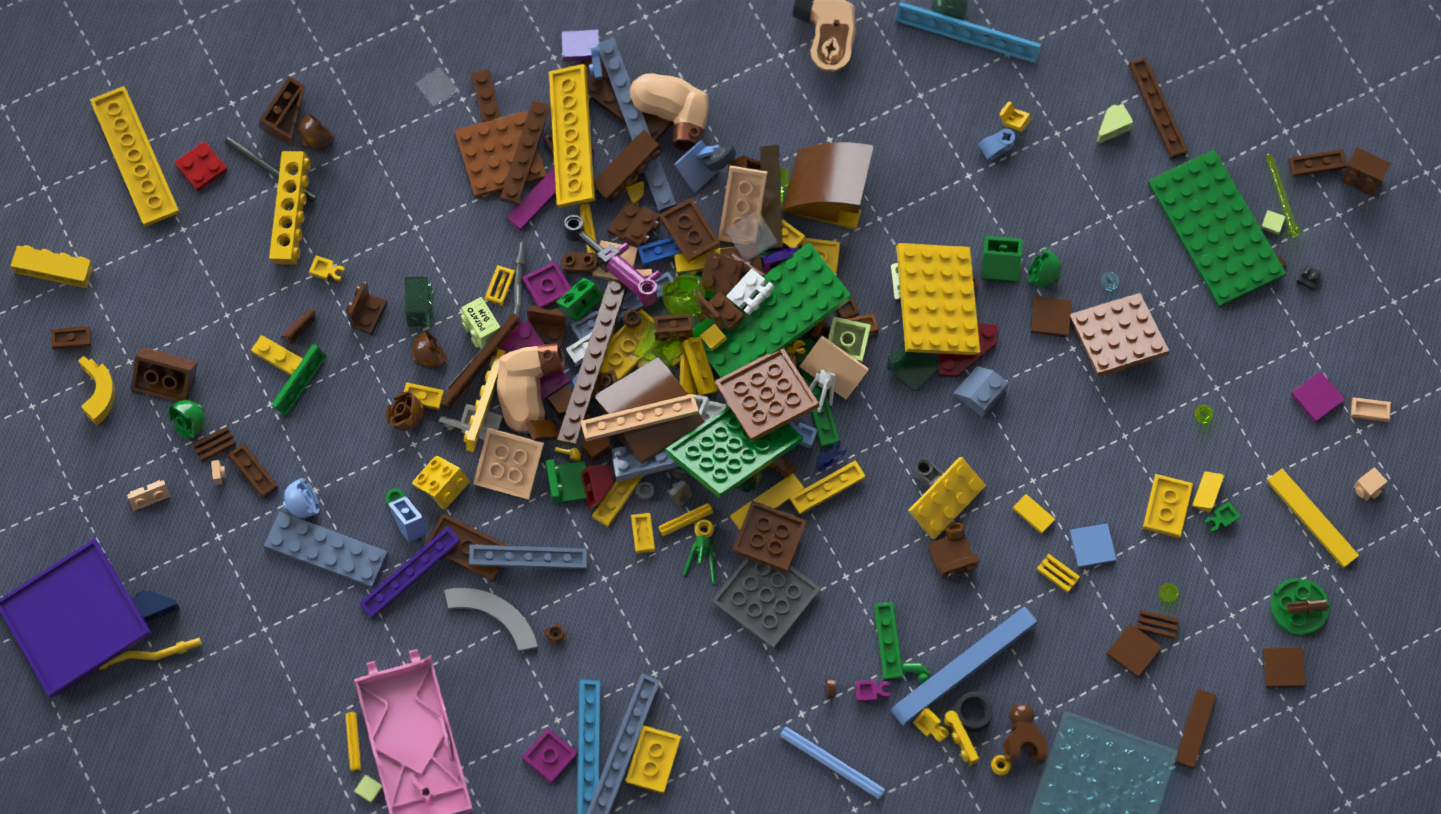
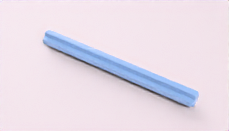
[781,727,885,799]

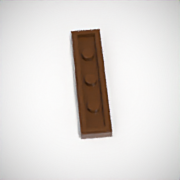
[1174,688,1216,769]

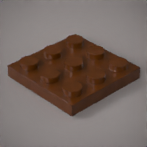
[732,500,807,573]

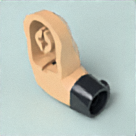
[792,0,856,72]

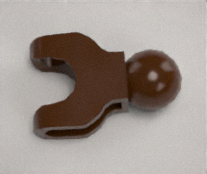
[1003,703,1047,764]

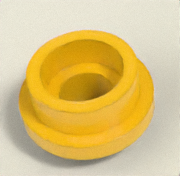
[694,520,714,537]
[991,755,1011,775]

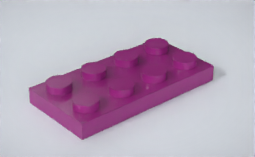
[501,320,571,402]

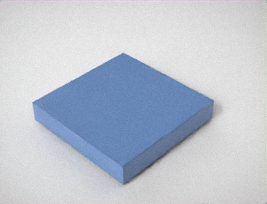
[1069,523,1116,568]

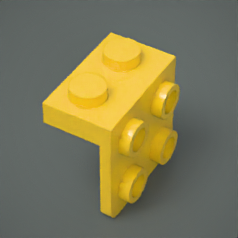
[412,456,470,510]

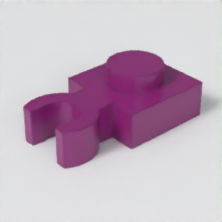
[855,680,890,702]

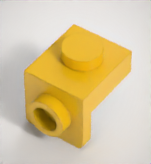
[999,102,1032,132]

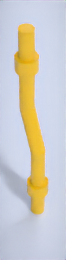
[98,638,202,670]

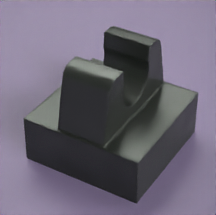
[1296,265,1323,291]

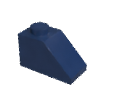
[132,590,180,623]

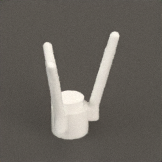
[809,370,836,413]

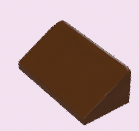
[281,309,316,344]

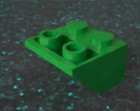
[981,236,1023,282]

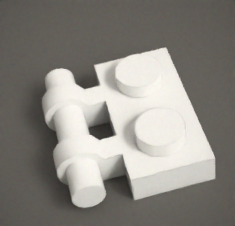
[726,269,775,315]

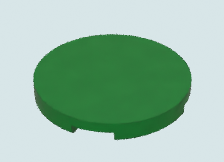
[1270,578,1330,636]

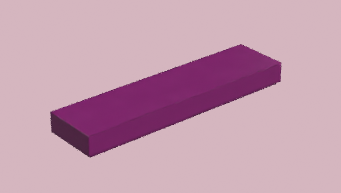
[506,167,556,231]

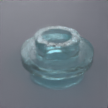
[1100,272,1120,290]

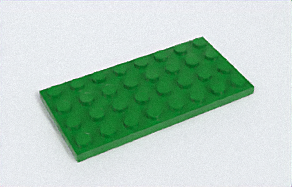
[1148,149,1286,307]
[693,242,853,378]

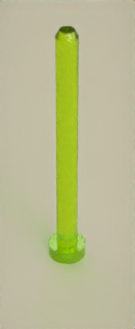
[1266,154,1301,237]

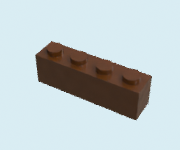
[594,130,663,202]

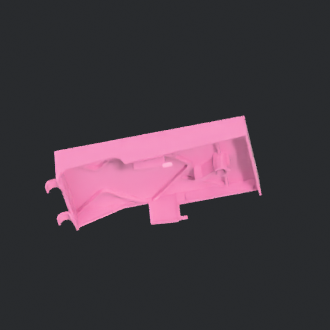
[354,649,473,814]

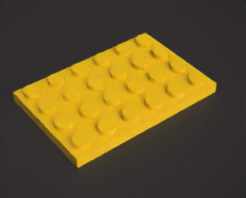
[896,243,980,355]

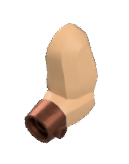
[630,74,709,152]
[497,343,565,434]

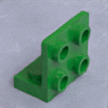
[546,459,586,504]

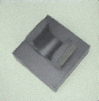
[667,480,693,508]

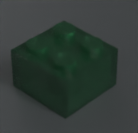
[405,276,434,327]

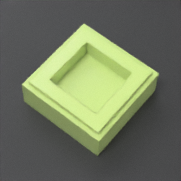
[1261,210,1285,235]
[354,775,383,803]

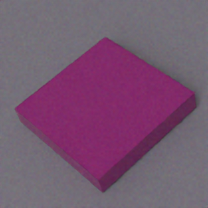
[522,261,571,309]
[1291,371,1345,423]
[522,728,578,784]

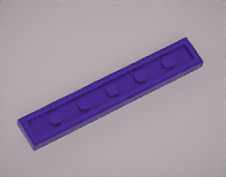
[359,526,461,619]

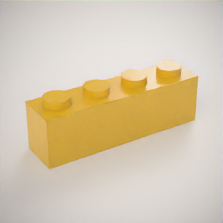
[11,245,93,288]

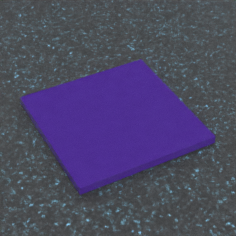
[0,539,152,698]

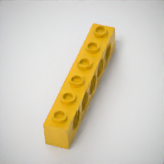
[269,151,311,265]

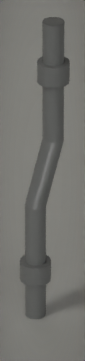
[513,242,527,327]

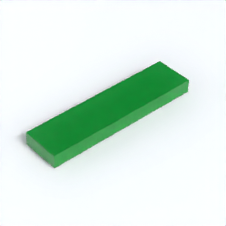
[271,344,327,417]
[873,602,903,681]

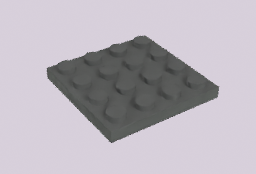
[711,558,821,649]

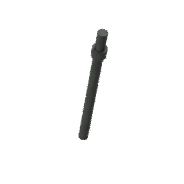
[225,137,317,203]

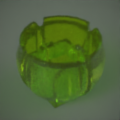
[662,275,705,316]

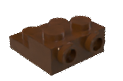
[608,200,661,248]

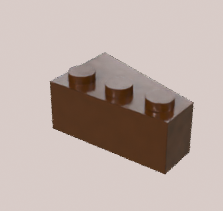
[259,76,305,147]

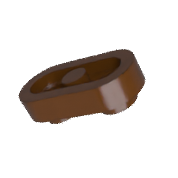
[561,252,599,273]

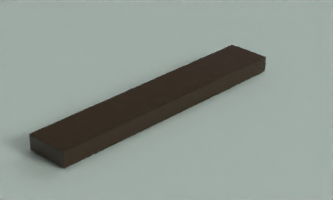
[760,144,783,252]

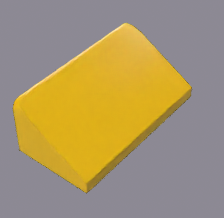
[680,355,697,395]
[1192,472,1224,513]

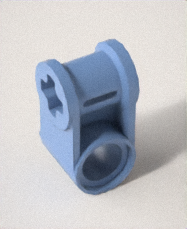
[978,129,1015,161]

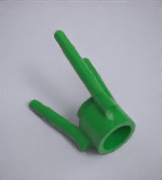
[683,536,716,585]

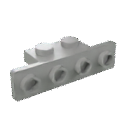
[439,404,504,440]

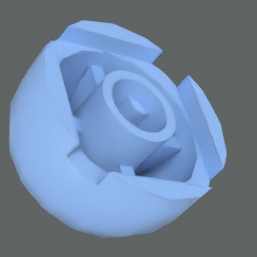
[283,478,319,518]

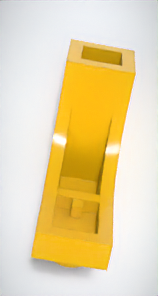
[78,356,115,425]

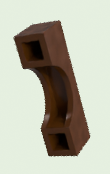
[548,386,612,464]

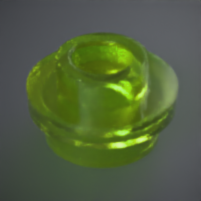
[1194,405,1213,423]

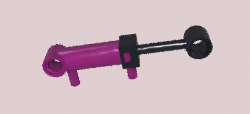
[564,215,661,306]

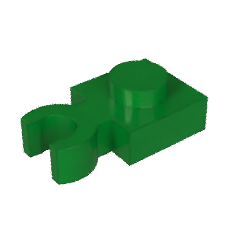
[1204,502,1241,533]

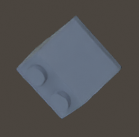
[953,366,1009,418]

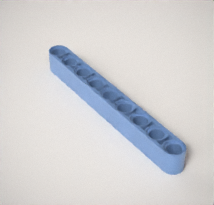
[890,607,1038,726]

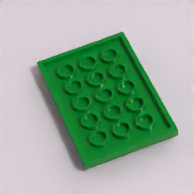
[665,407,803,499]

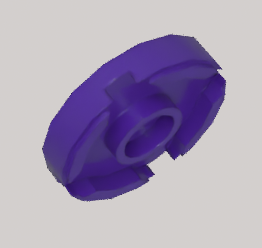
[762,246,799,264]

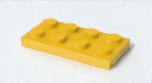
[908,457,986,539]

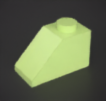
[1097,104,1133,144]

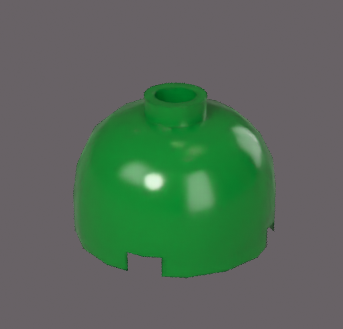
[1027,249,1062,287]
[167,400,205,439]

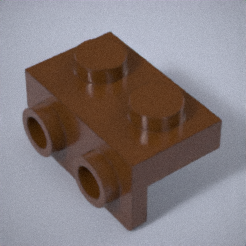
[654,314,693,342]

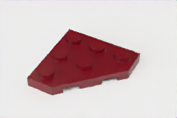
[938,323,998,378]

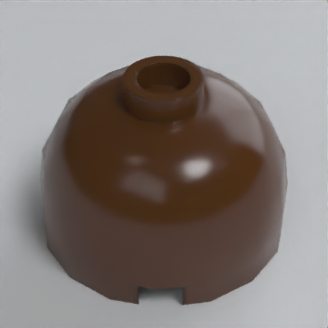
[298,113,335,149]
[411,330,448,369]
[385,391,424,431]

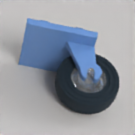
[674,140,736,193]

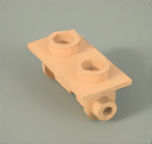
[127,480,170,511]

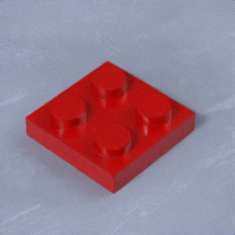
[175,141,228,192]

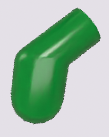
[903,663,930,683]

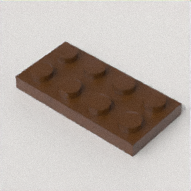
[424,513,508,582]

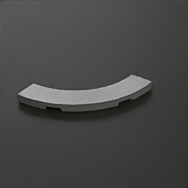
[444,588,538,652]

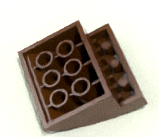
[783,142,874,223]
[594,357,705,464]

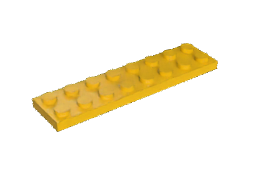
[549,64,595,208]
[90,86,179,227]

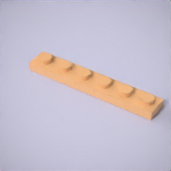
[581,394,698,441]

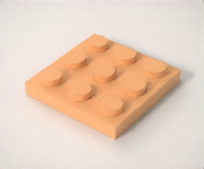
[473,428,544,500]

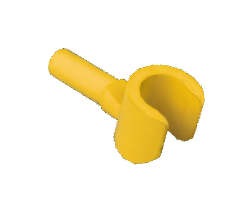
[555,447,581,462]

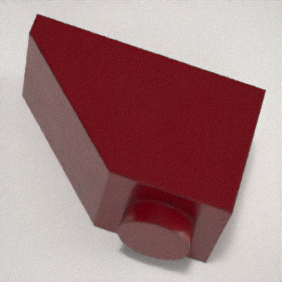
[581,465,613,509]

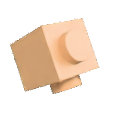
[1354,467,1388,501]

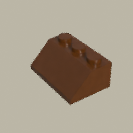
[130,347,198,402]

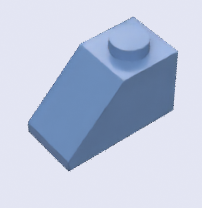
[388,496,426,542]

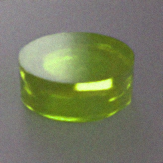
[1158,583,1179,604]

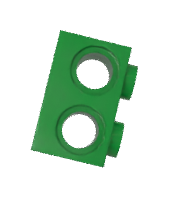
[556,278,603,322]

